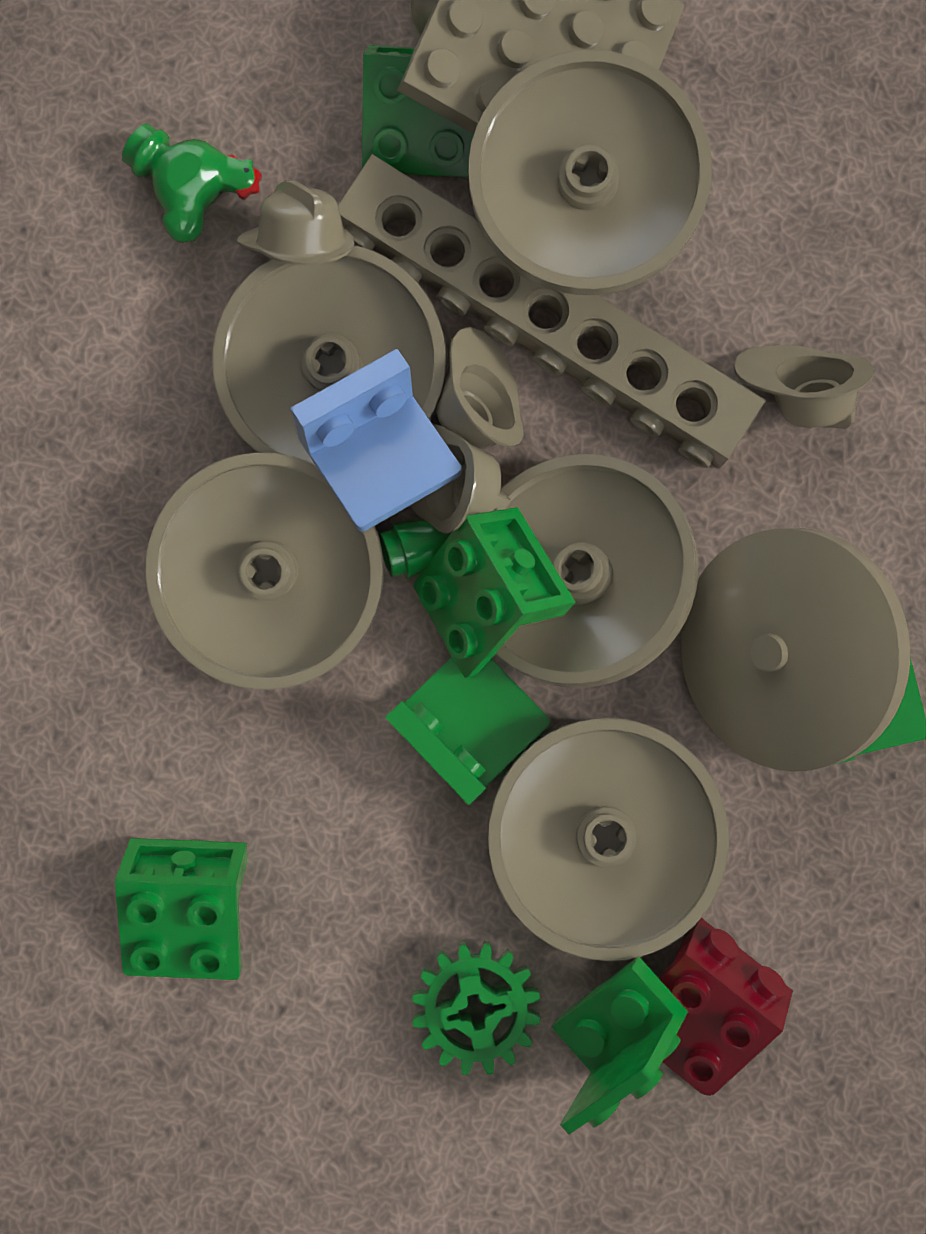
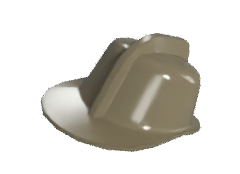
[237,180,354,265]
[435,327,524,450]
[734,345,875,429]
[410,424,511,534]

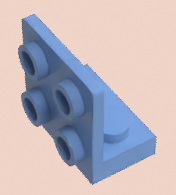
[291,349,461,532]

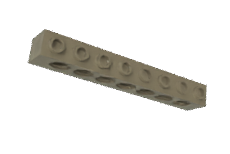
[338,154,766,469]

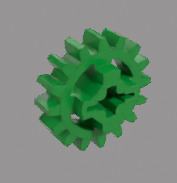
[412,941,541,1076]

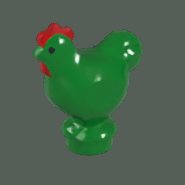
[122,123,262,243]

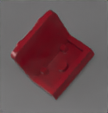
[659,918,793,1096]

